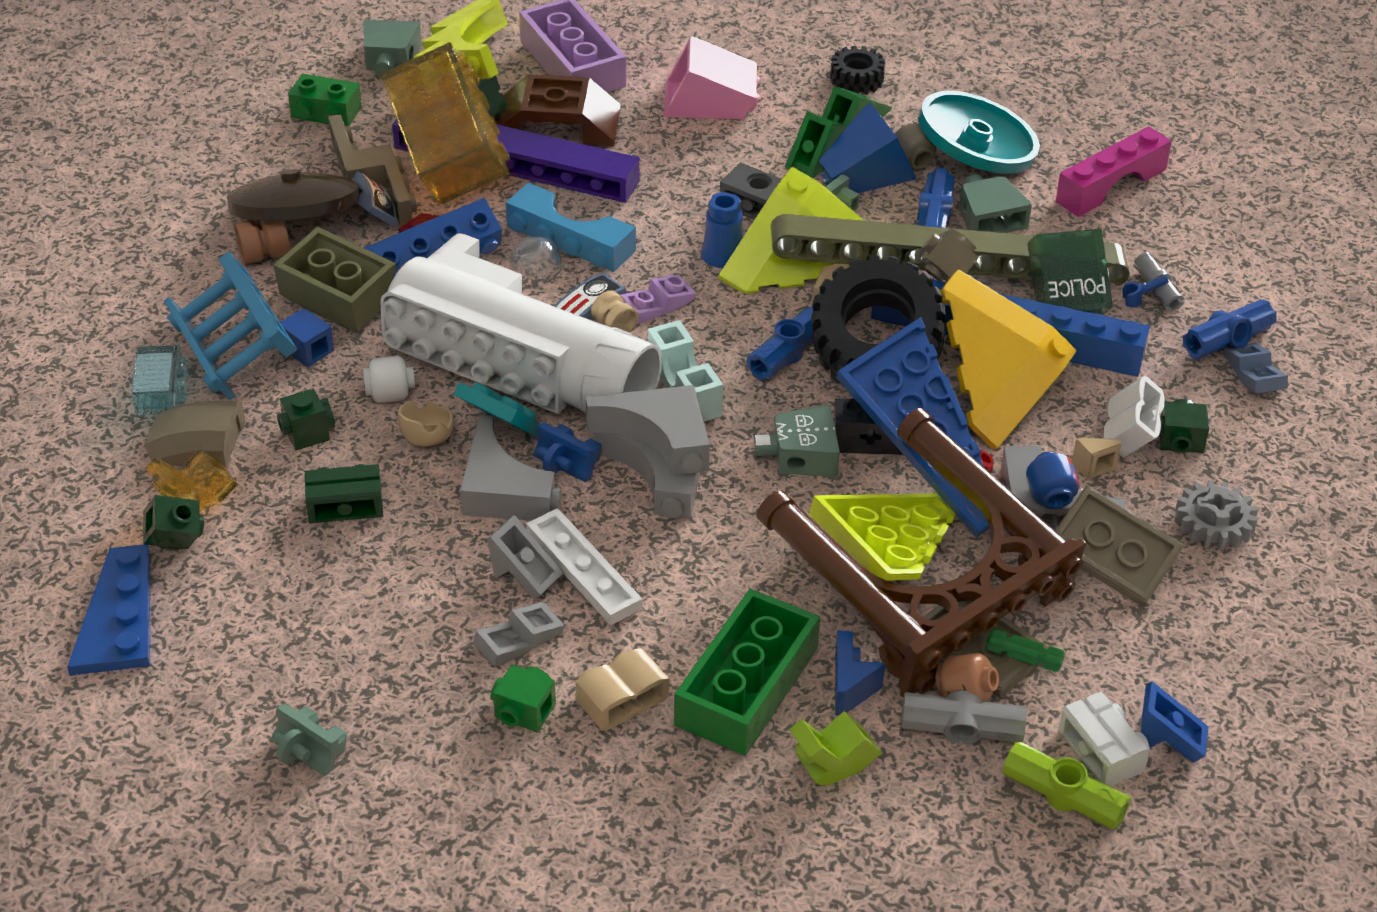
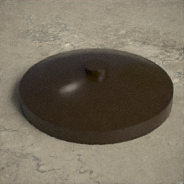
[227,169,359,221]

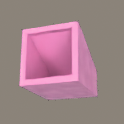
[664,36,759,119]

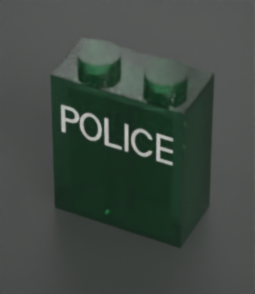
[1027,229,1113,315]

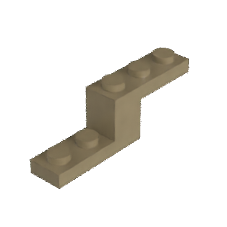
[328,114,417,227]

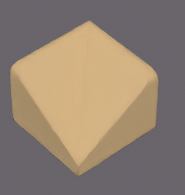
[1072,438,1121,479]

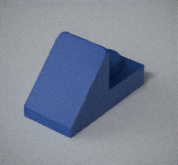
[835,630,885,716]
[1141,681,1209,763]

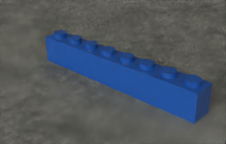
[871,279,1150,377]

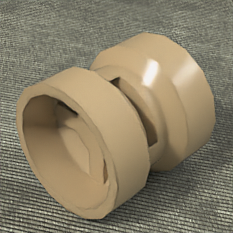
[591,290,638,332]

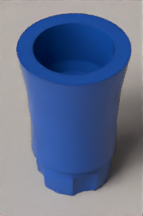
[701,192,743,268]

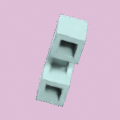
[648,320,723,421]

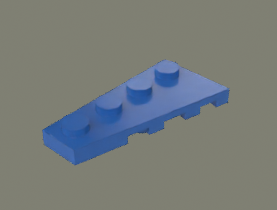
[67,544,150,676]

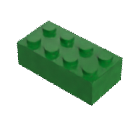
[674,588,820,756]

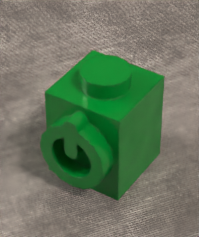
[490,665,556,733]

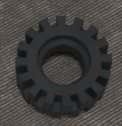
[830,46,885,95]

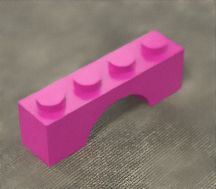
[1056,126,1172,217]

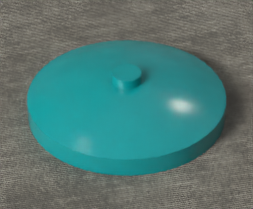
[918,91,1039,174]

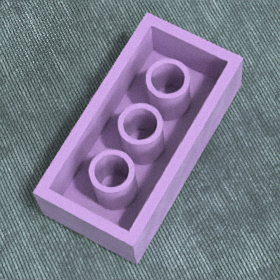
[519,0,626,93]

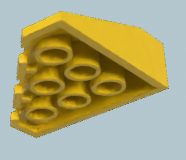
[940,269,1077,450]

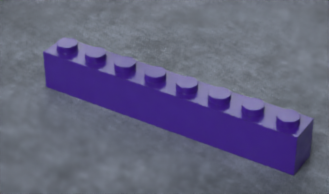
[392,104,640,203]

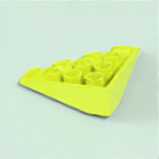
[718,167,865,294]
[809,493,956,581]

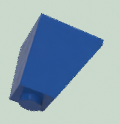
[819,102,917,193]

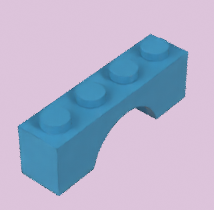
[506,182,636,272]

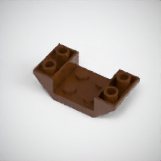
[493,74,621,146]

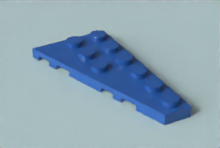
[836,317,990,538]

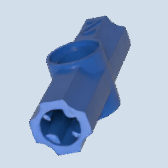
[917,168,955,228]
[1182,299,1277,359]
[746,306,813,381]

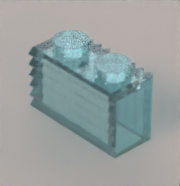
[132,345,189,416]

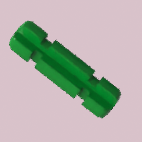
[986,628,1065,672]

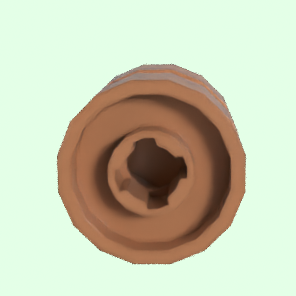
[234,220,290,265]

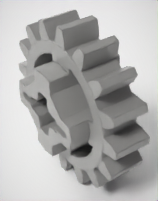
[1175,480,1258,550]

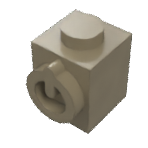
[920,228,979,282]

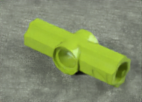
[1002,742,1132,830]

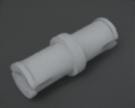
[1133,252,1185,311]

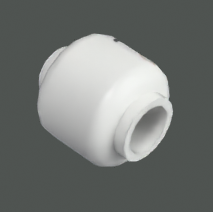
[363,356,415,403]

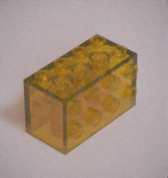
[381,42,510,204]

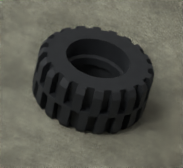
[811,255,945,383]

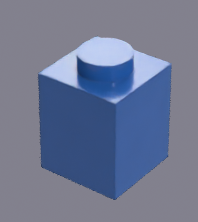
[280,308,334,367]

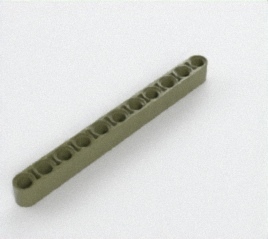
[771,214,1130,285]

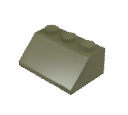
[273,226,396,332]

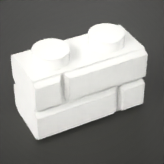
[1058,692,1150,786]

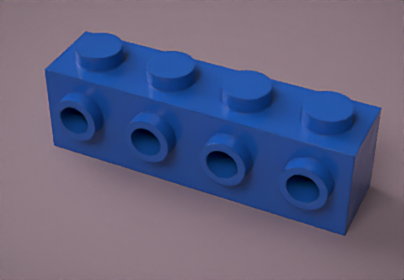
[364,198,503,291]

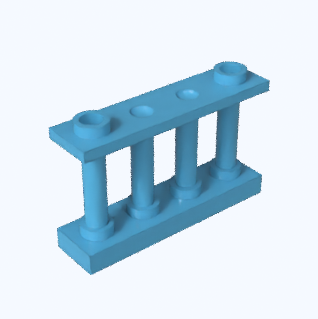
[164,251,298,399]

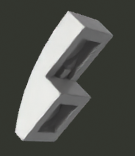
[473,602,565,667]

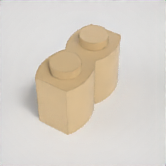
[575,648,669,731]

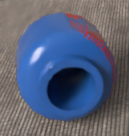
[1026,452,1080,509]

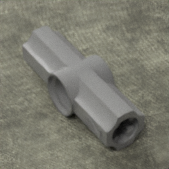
[900,691,1027,744]

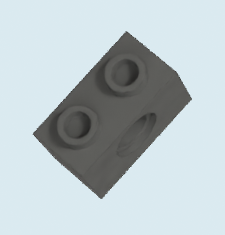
[720,162,782,220]

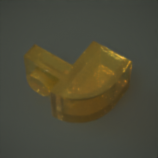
[145,449,238,512]

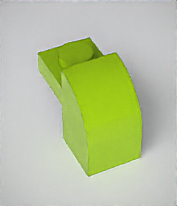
[789,711,883,786]

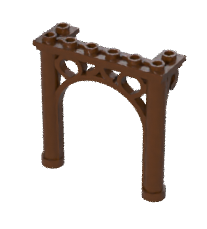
[756,408,1086,698]

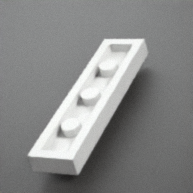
[526,508,642,626]

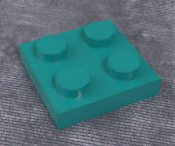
[453,382,541,438]

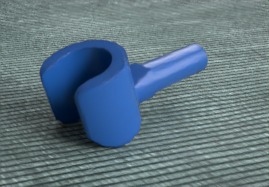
[1122,275,1169,307]

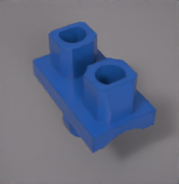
[534,422,602,482]

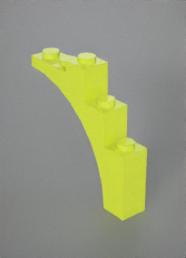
[413,0,508,85]

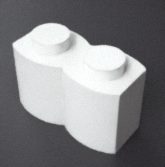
[1104,376,1165,458]

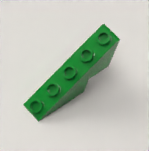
[785,86,892,178]

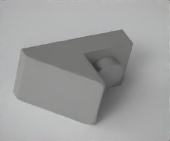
[487,515,564,599]

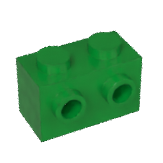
[288,73,362,126]

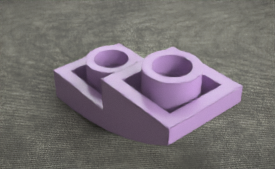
[620,275,696,324]

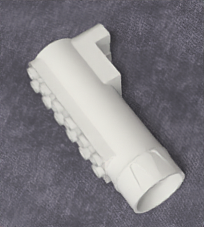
[381,234,662,414]

